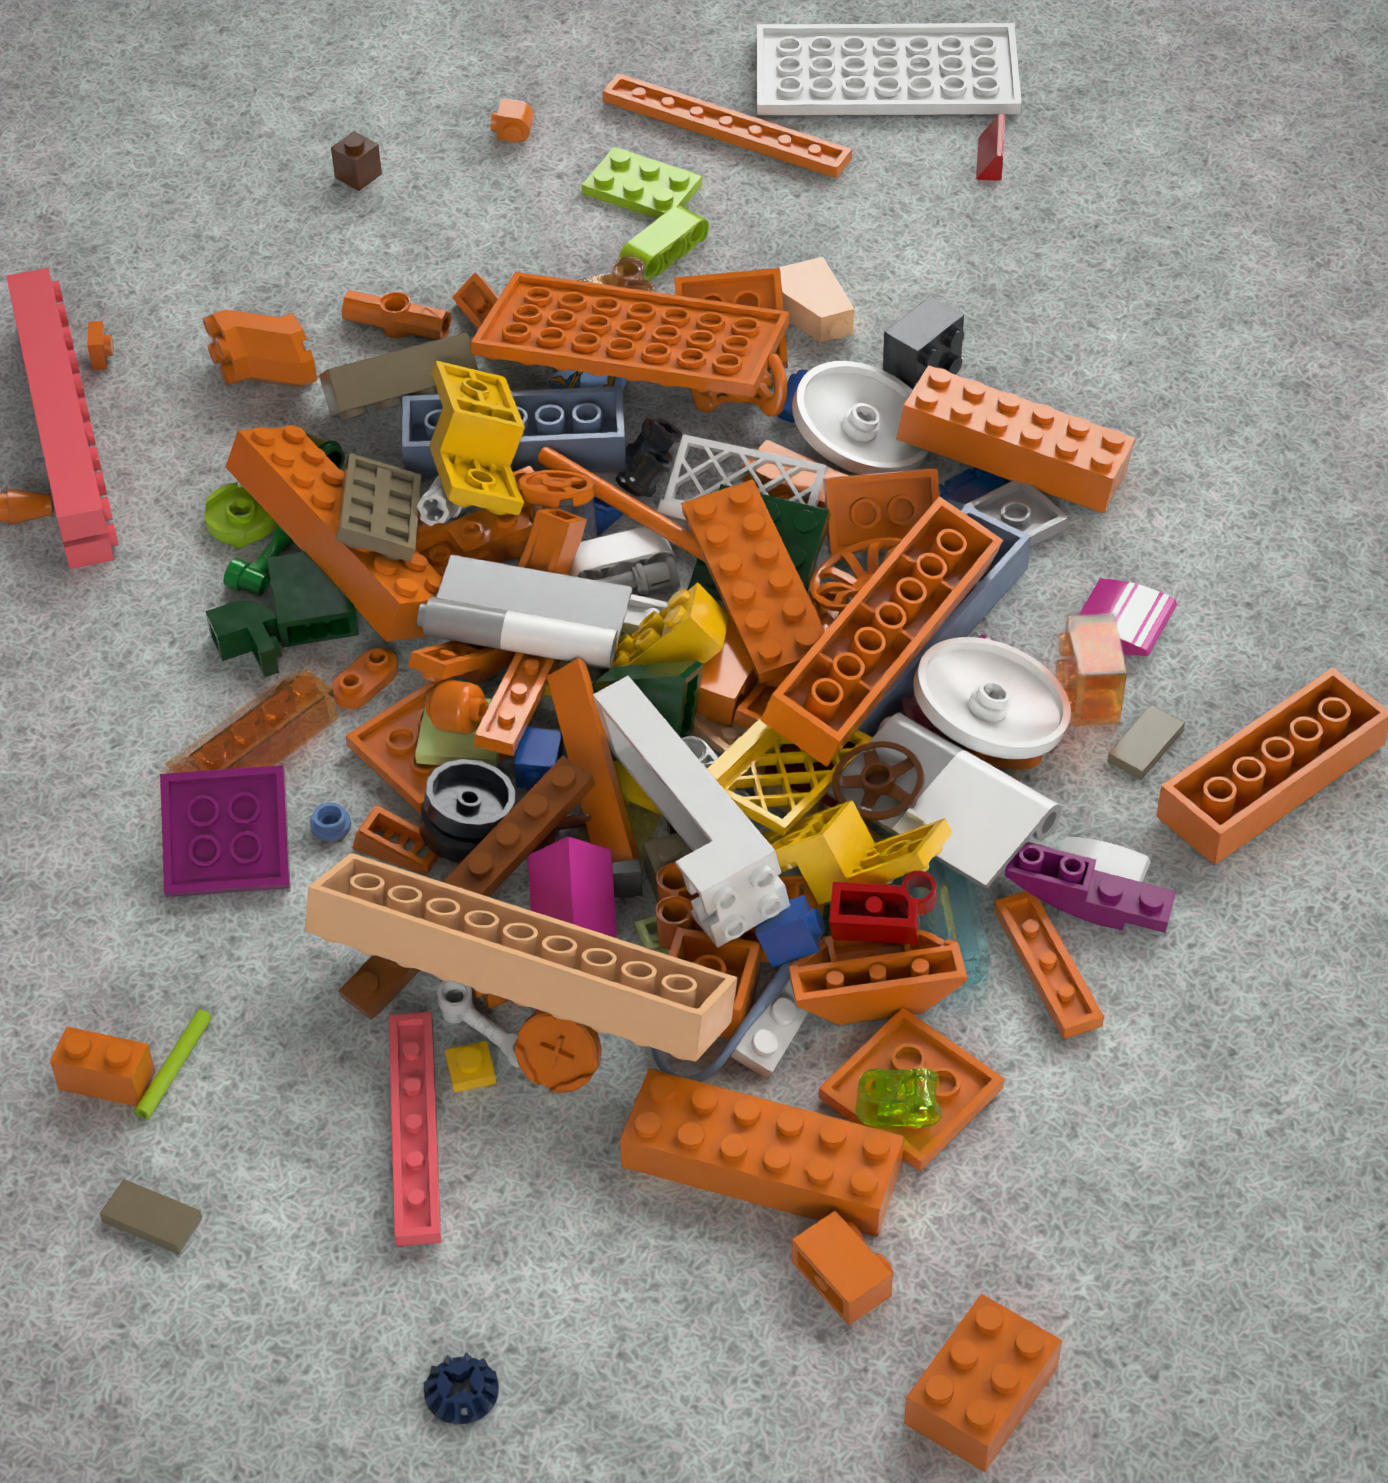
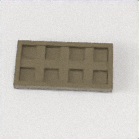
[336,453,421,562]

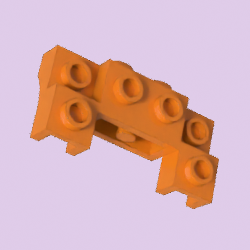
[415,466,547,577]

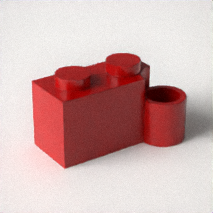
[829,871,938,945]

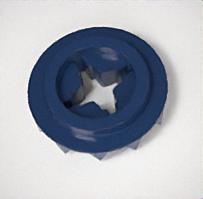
[424,1352,499,1424]

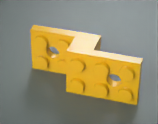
[429,361,525,516]
[762,800,952,905]

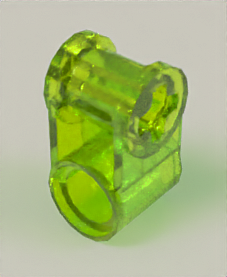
[855,1068,942,1128]

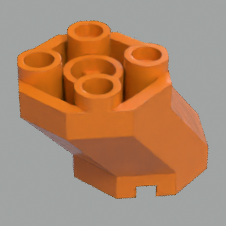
[203,309,317,388]

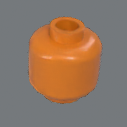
[426,680,489,735]

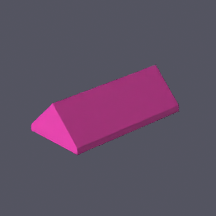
[528,837,617,1012]

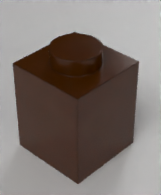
[331,131,382,191]

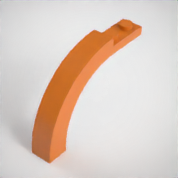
[408,508,587,683]

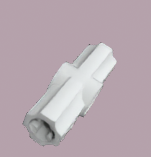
[417,475,467,526]

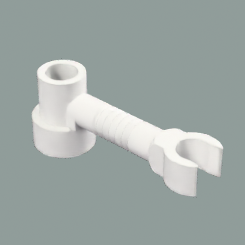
[437,981,519,1067]

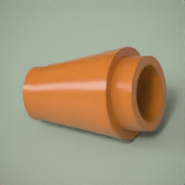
[0,488,52,525]

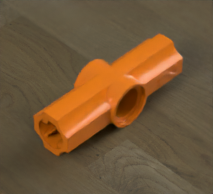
[341,290,451,340]

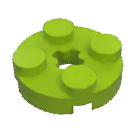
[204,482,278,548]

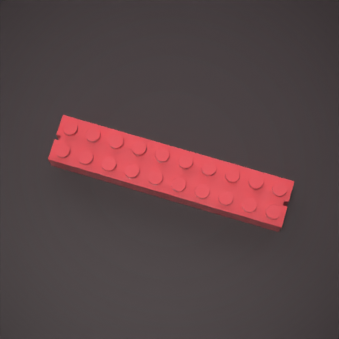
[6,268,119,569]

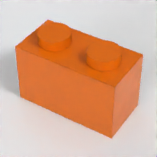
[50,1026,155,1106]
[792,1211,894,1326]

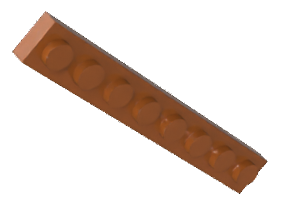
[338,756,596,1020]

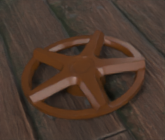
[832,741,925,821]

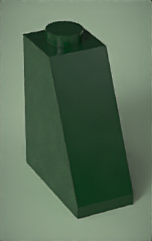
[267,552,359,648]
[592,660,704,738]

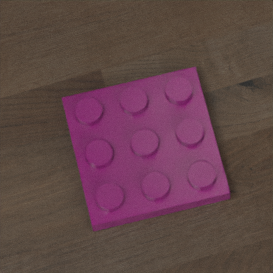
[160,765,291,897]

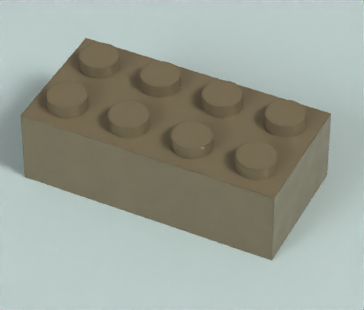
[319,332,479,421]

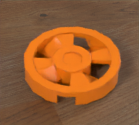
[519,470,594,508]

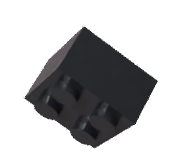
[883,295,964,390]

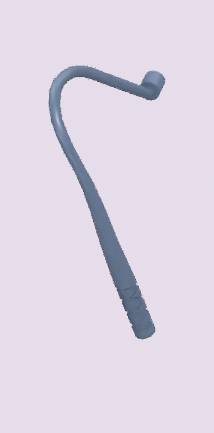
[651,933,824,1082]

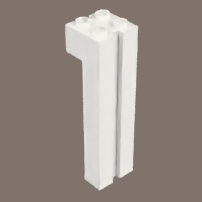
[593,676,790,948]

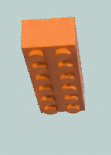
[896,365,1136,513]
[1156,667,1388,865]
[620,1069,904,1237]

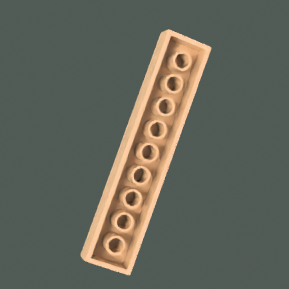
[305,853,737,1062]

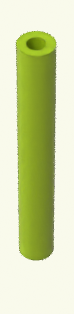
[134,1009,212,1120]

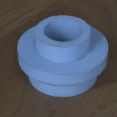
[310,802,351,841]

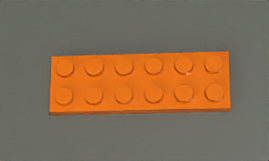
[681,479,825,683]

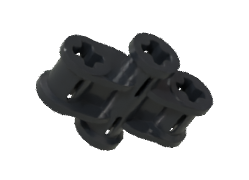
[615,418,683,497]

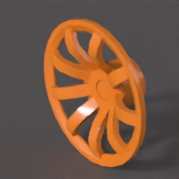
[810,537,903,611]

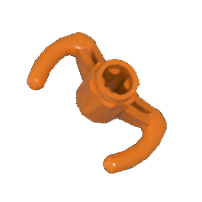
[691,354,788,417]

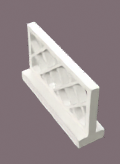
[657,434,827,530]

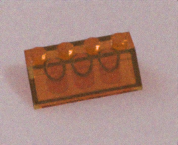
[165,669,338,773]

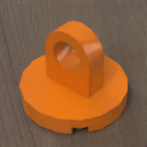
[515,1010,602,1093]

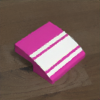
[1070,578,1177,656]

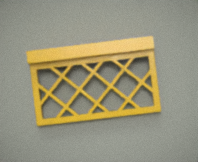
[707,717,873,836]

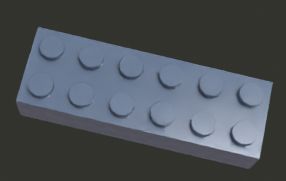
[402,386,626,478]

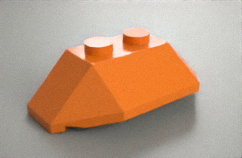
[789,929,967,1025]

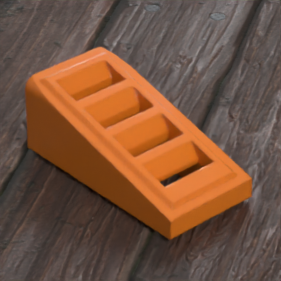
[352,805,439,875]

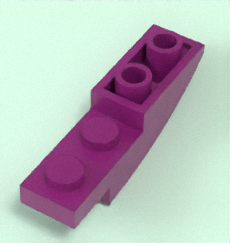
[1004,842,1176,933]

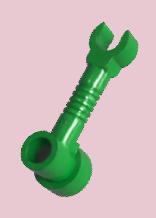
[223,525,293,596]

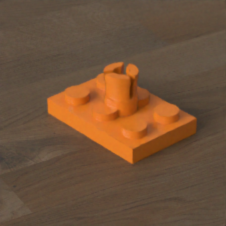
[823,468,939,555]

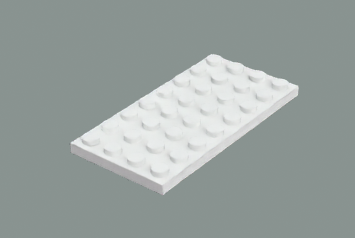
[757,23,1022,115]

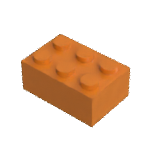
[904,1293,1062,1472]

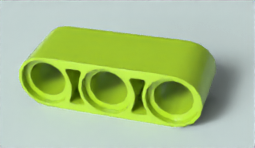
[618,205,710,282]

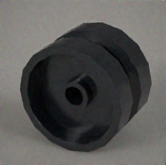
[419,759,515,863]

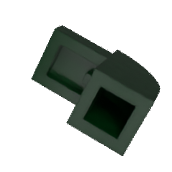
[205,601,282,677]

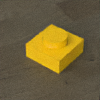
[444,1041,497,1093]

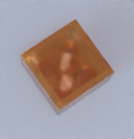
[1056,614,1127,726]

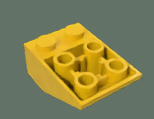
[607,583,729,672]

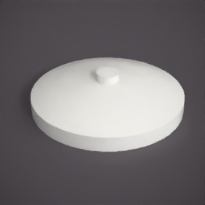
[792,361,929,475]
[913,637,1071,759]

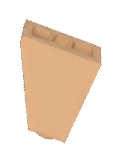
[779,257,854,342]

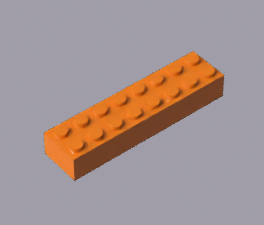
[226,425,443,642]
[761,496,1003,767]

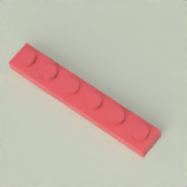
[389,1011,442,1247]

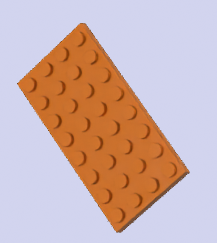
[470,272,789,398]

